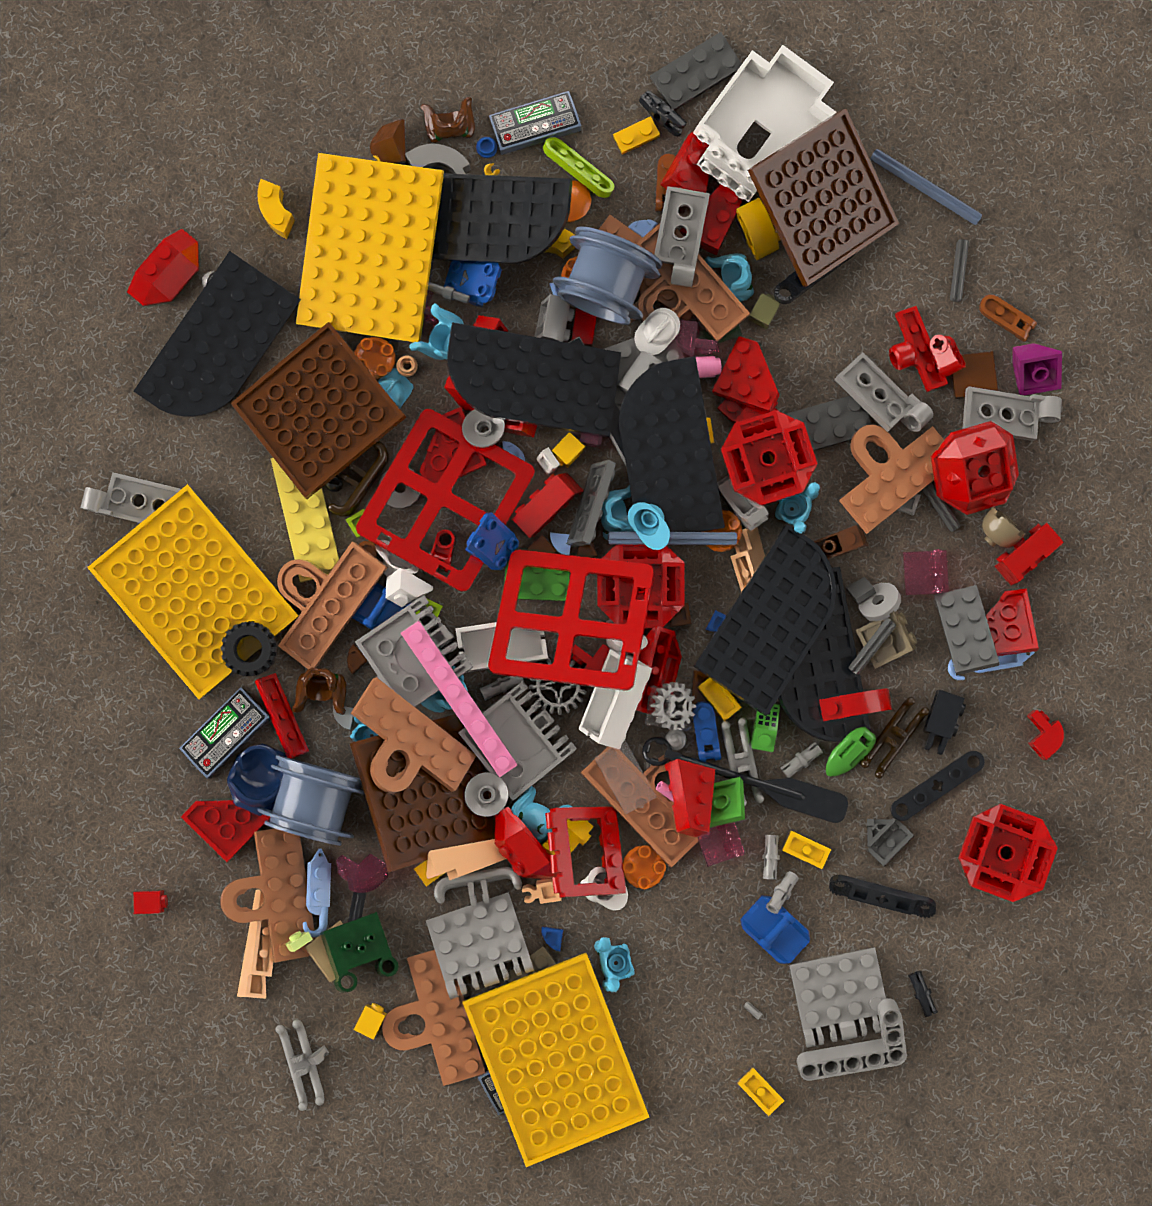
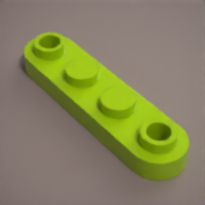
[543,137,614,198]

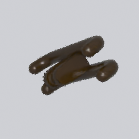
[328,441,389,517]
[860,697,930,779]

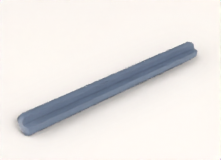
[871,149,982,225]
[608,532,737,545]

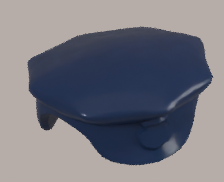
[227,743,287,816]

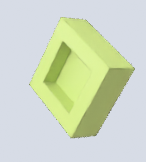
[285,931,313,952]

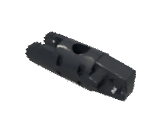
[639,90,687,137]

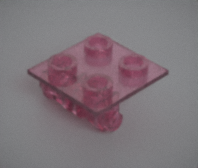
[903,549,949,595]
[698,822,745,867]

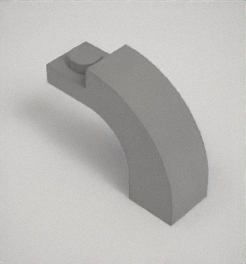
[405,144,471,174]
[717,474,769,531]

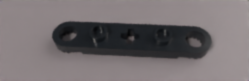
[774,253,856,304]
[890,751,985,821]
[829,875,936,918]

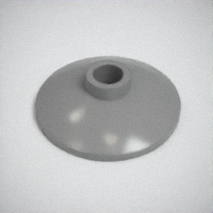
[462,409,505,448]
[465,773,509,817]

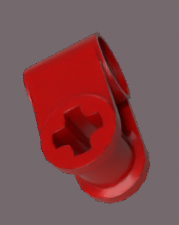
[930,335,966,377]
[430,530,456,573]

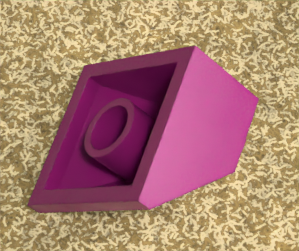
[1012,343,1062,395]

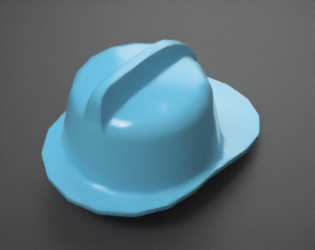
[378,368,413,408]
[628,502,670,550]

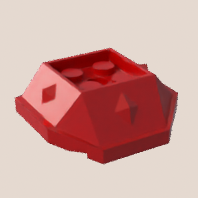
[721,410,818,506]
[931,421,1019,515]
[597,545,685,629]
[958,804,1058,902]

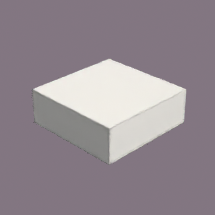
[537,447,560,476]

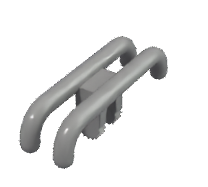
[721,718,764,806]
[434,867,522,906]
[275,1020,325,1111]

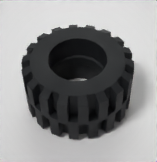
[221,622,278,676]

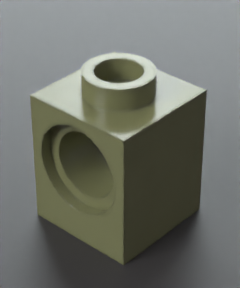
[748,293,780,330]

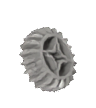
[529,658,587,715]

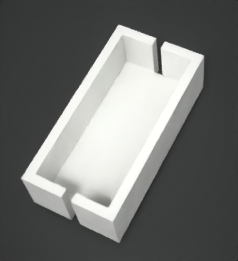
[455,622,548,673]
[579,649,652,749]

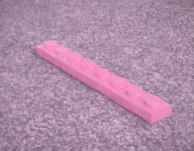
[401,620,517,778]

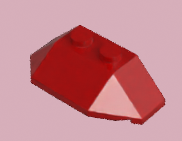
[127,229,199,306]
[636,626,682,715]
[495,807,557,880]

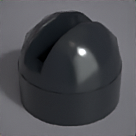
[326,475,343,492]

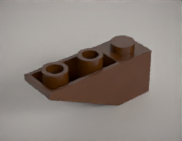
[814,525,868,560]

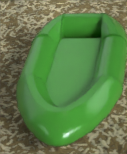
[826,727,876,776]

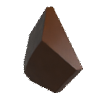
[370,119,406,164]

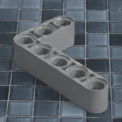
[796,999,907,1081]

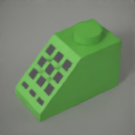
[751,704,780,752]

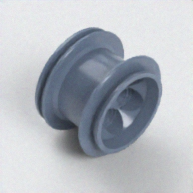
[553,227,662,325]
[258,755,365,846]

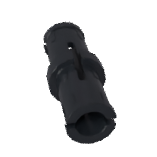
[908,970,938,1017]

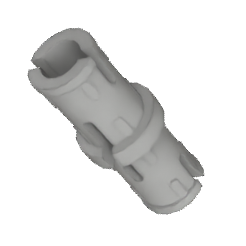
[480,676,524,701]
[780,742,823,778]
[762,835,780,880]
[766,871,799,914]

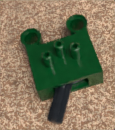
[320,890,399,993]

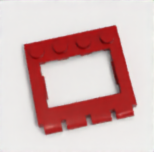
[545,806,626,898]

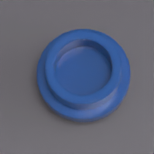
[476,137,497,158]

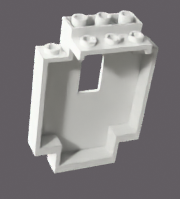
[693,45,837,202]

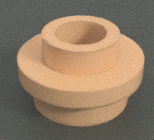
[396,355,418,377]

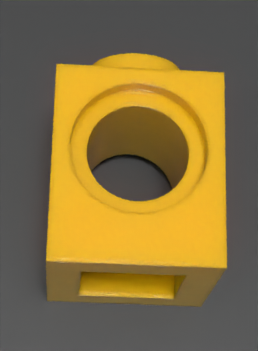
[552,432,585,468]
[354,1003,387,1039]

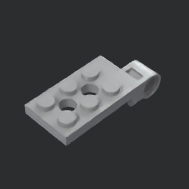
[654,186,710,288]
[834,352,933,432]
[962,387,1062,441]
[80,472,181,523]

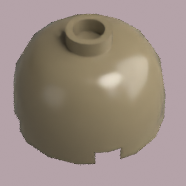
[982,506,1026,548]

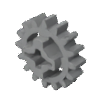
[650,682,696,730]

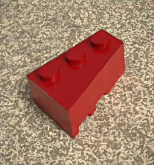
[660,131,709,193]
[512,472,583,538]
[994,523,1064,586]
[665,759,715,837]

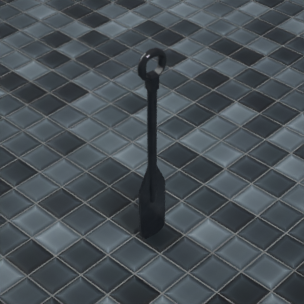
[642,737,848,823]

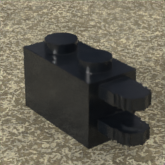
[923,690,966,755]

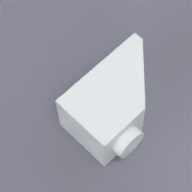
[386,568,433,607]

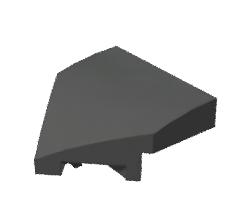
[867,819,914,867]

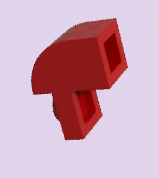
[571,644,610,671]
[1027,710,1064,760]

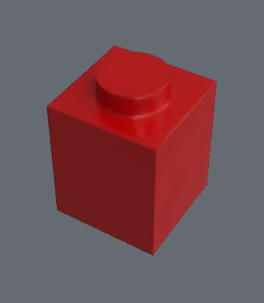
[133,890,168,914]

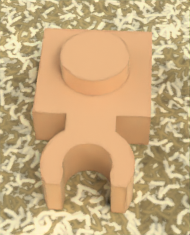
[522,879,562,904]

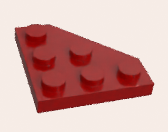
[712,336,780,413]
[419,407,487,483]
[986,588,1039,656]
[181,800,270,862]

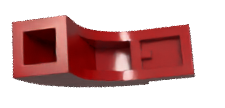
[819,688,892,721]

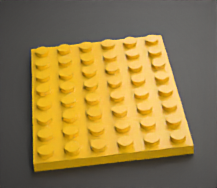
[296,153,444,342]
[87,484,299,700]
[463,953,649,1167]

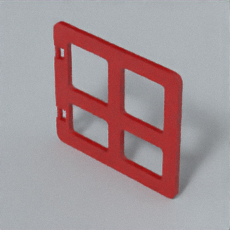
[356,409,535,592]
[488,550,654,691]

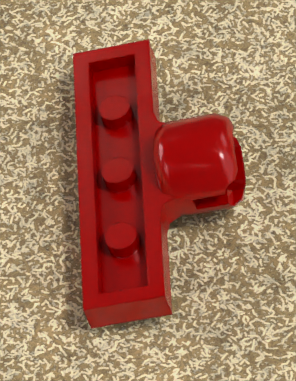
[889,306,948,392]

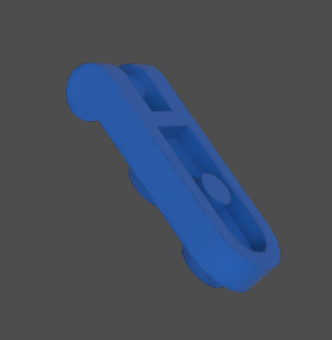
[692,701,721,762]

